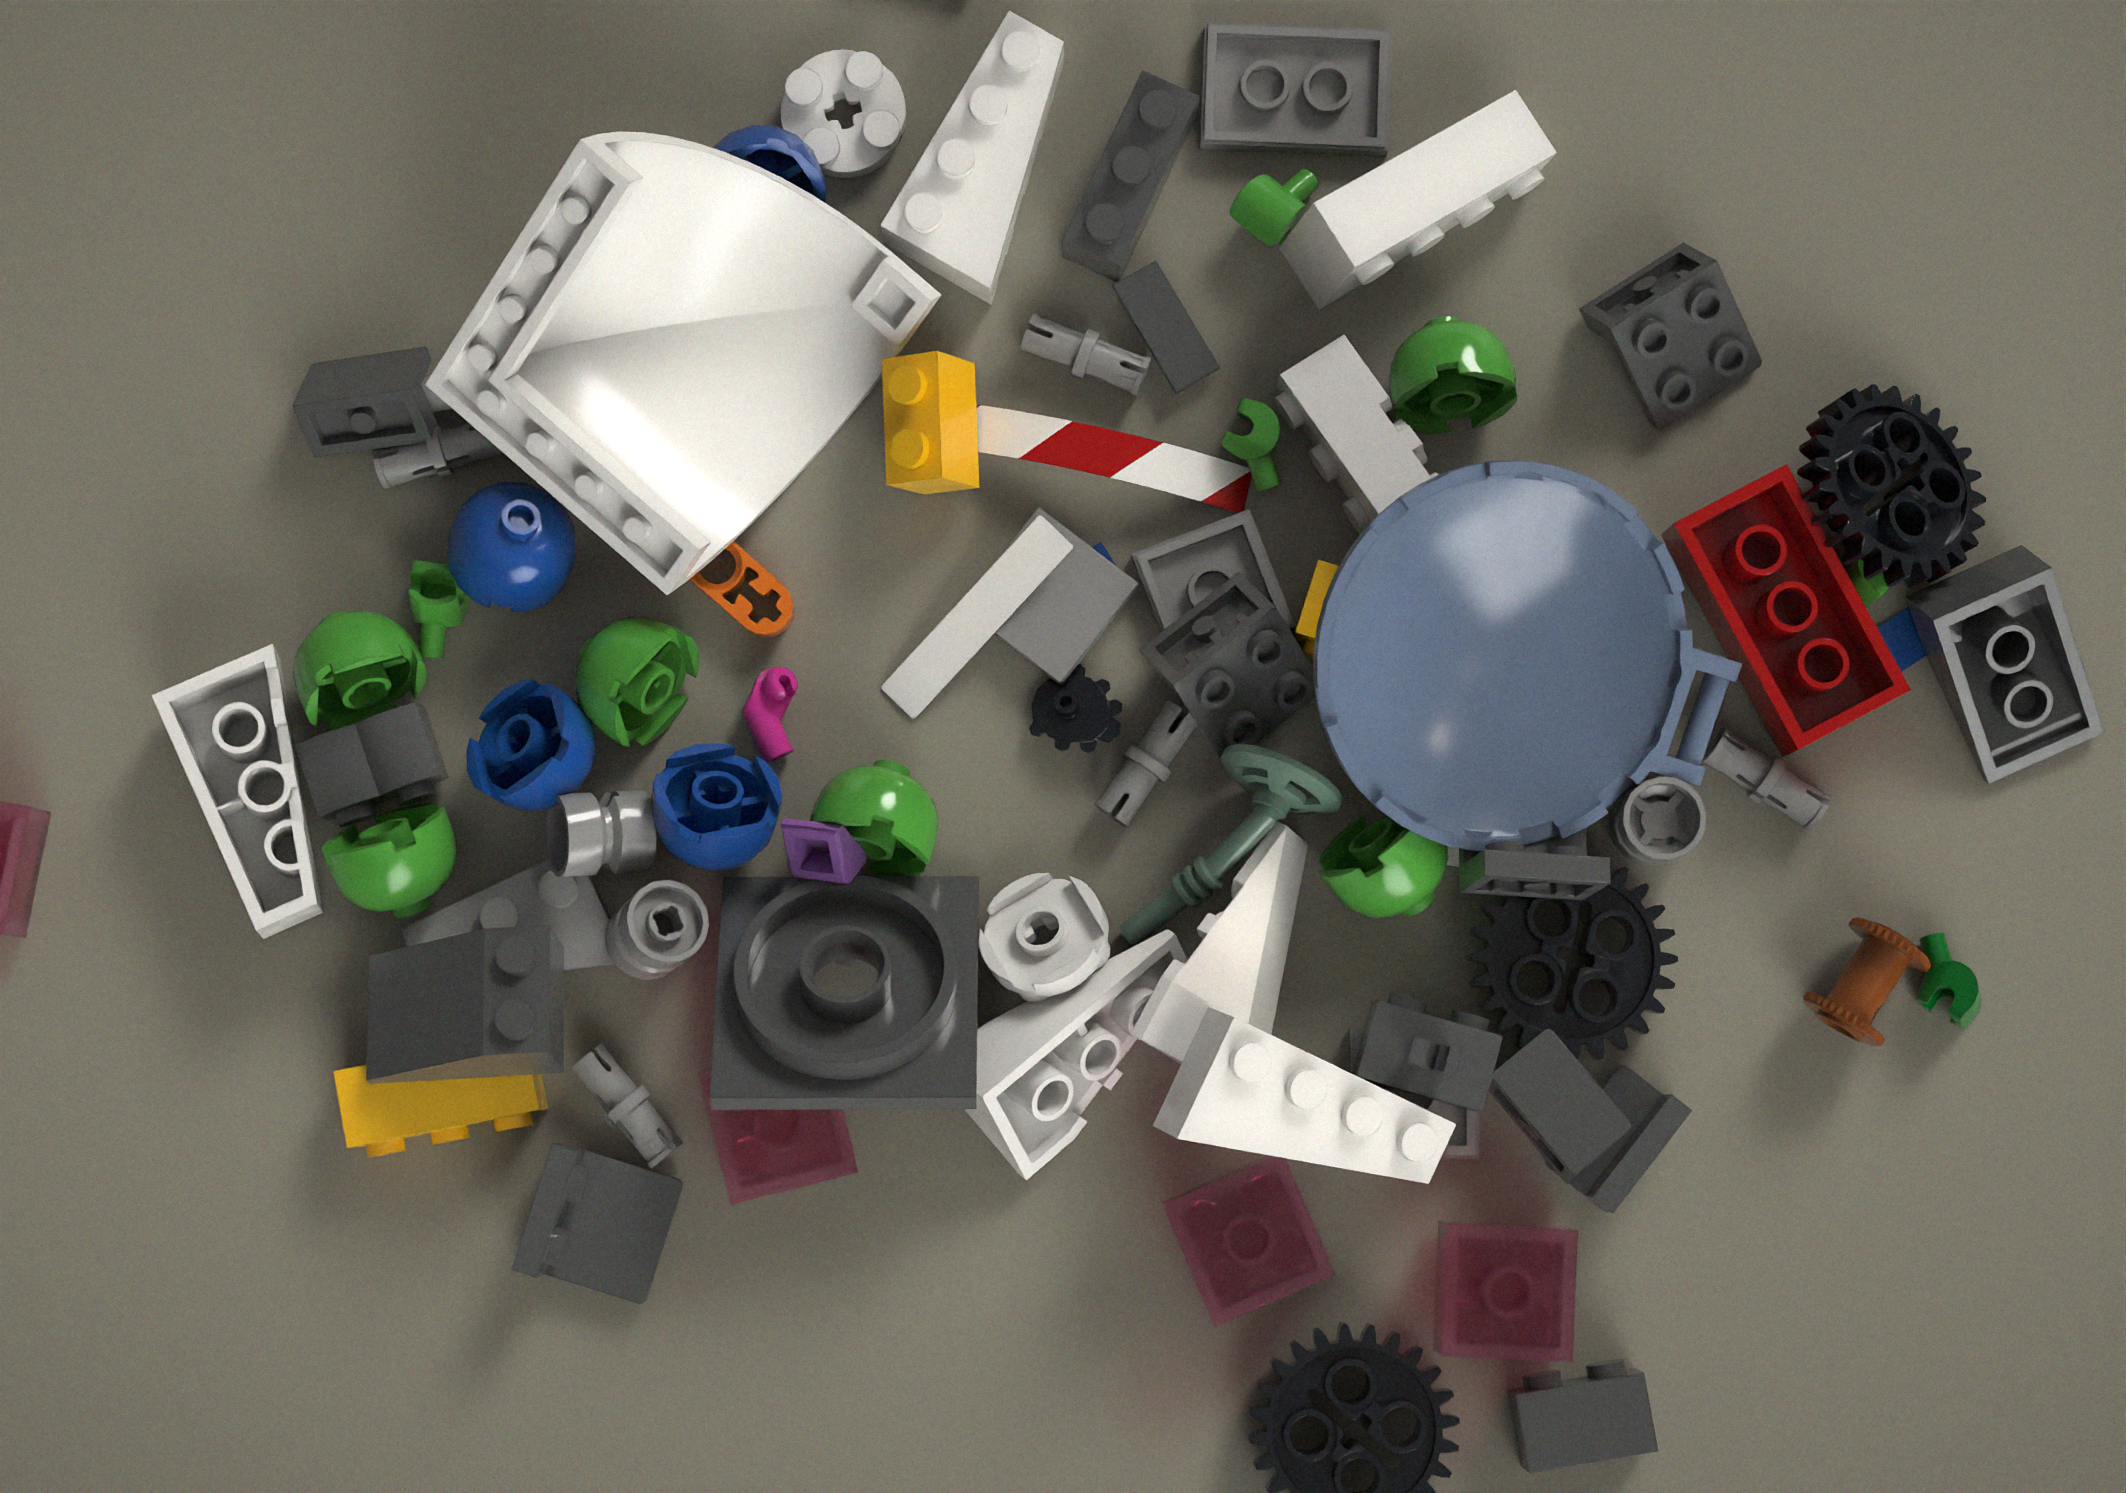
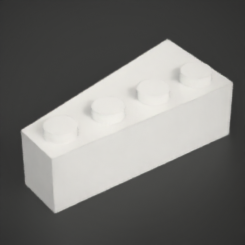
[880,10,1064,305]
[1279,90,1557,310]
[1274,334,1438,534]
[151,644,324,939]
[1153,1007,1456,1184]

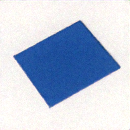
[1877,606,1926,672]

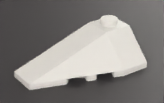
[1131,822,1308,1064]
[964,929,1187,1180]

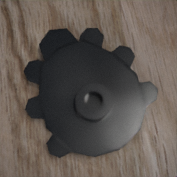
[1029,664,1122,753]

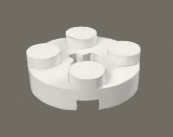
[780,49,907,178]
[978,873,1111,1003]

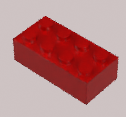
[1661,464,1911,757]

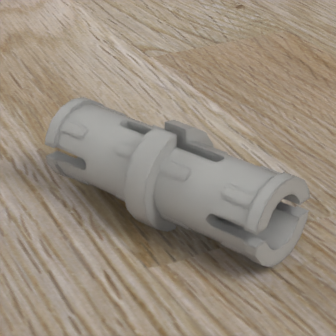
[1020,313,1152,396]
[372,423,504,489]
[1094,700,1198,828]
[1702,727,1832,831]
[570,1042,683,1168]

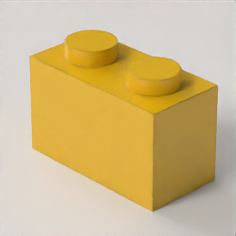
[882,351,980,495]

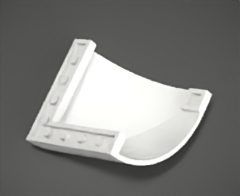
[425,131,941,595]

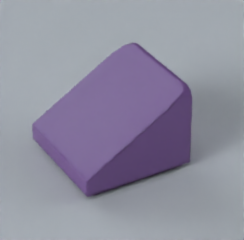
[780,818,866,884]

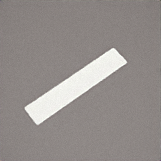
[881,515,1073,719]

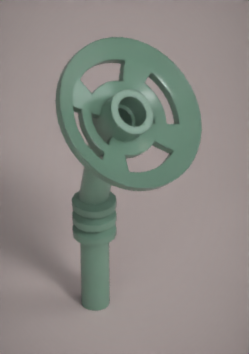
[1120,744,1343,946]

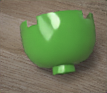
[1389,316,1518,434]
[292,611,428,731]
[576,616,699,747]
[810,760,938,876]
[321,803,457,918]
[1318,815,1449,918]

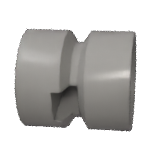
[1609,776,1707,866]
[544,790,657,877]
[605,880,709,980]

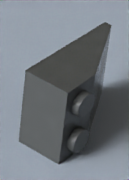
[1905,545,2105,784]
[366,925,564,1084]

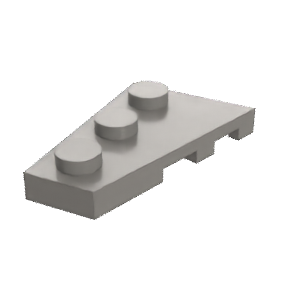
[400,859,615,971]

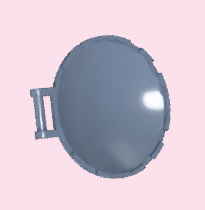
[1313,460,1742,851]

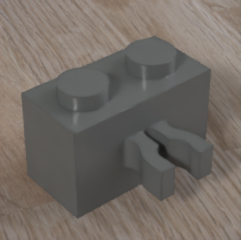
[1352,992,1503,1112]

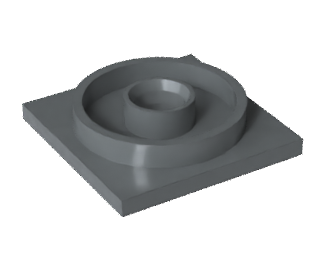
[709,875,979,1110]

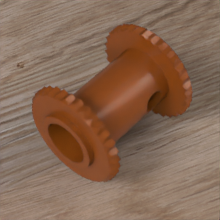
[1803,917,1931,1047]

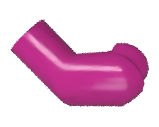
[742,666,798,764]

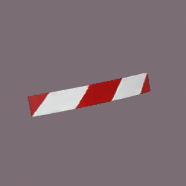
[976,404,1252,513]

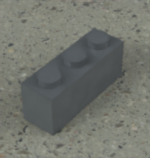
[1062,70,1200,282]

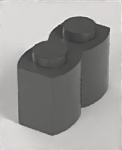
[294,702,449,827]

